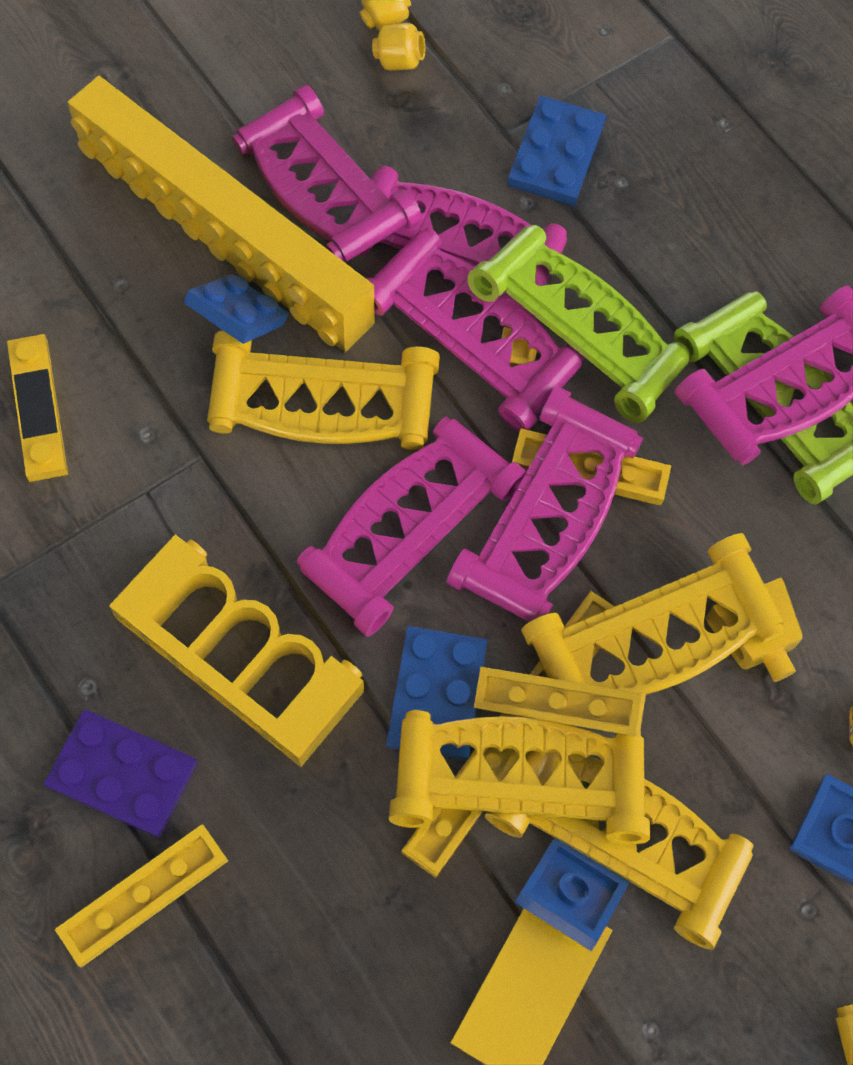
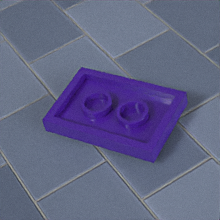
[44,709,198,839]

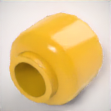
[359,0,411,31]
[372,23,425,71]

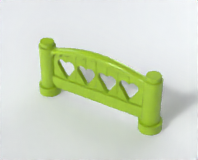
[467,225,690,423]
[674,291,853,505]

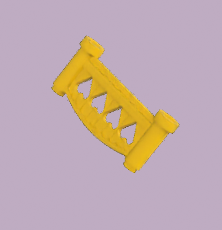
[207,331,440,450]
[521,533,785,695]
[389,710,650,845]
[485,750,754,950]

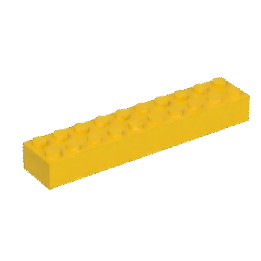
[67,75,375,353]

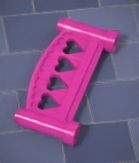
[231,84,422,263]
[343,166,567,286]
[366,228,585,433]
[674,286,853,466]
[446,386,644,622]
[297,417,527,637]

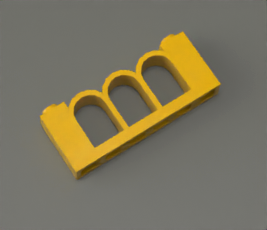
[109,534,364,767]

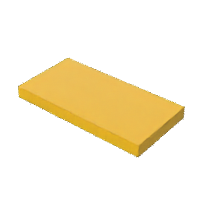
[450,909,613,1065]

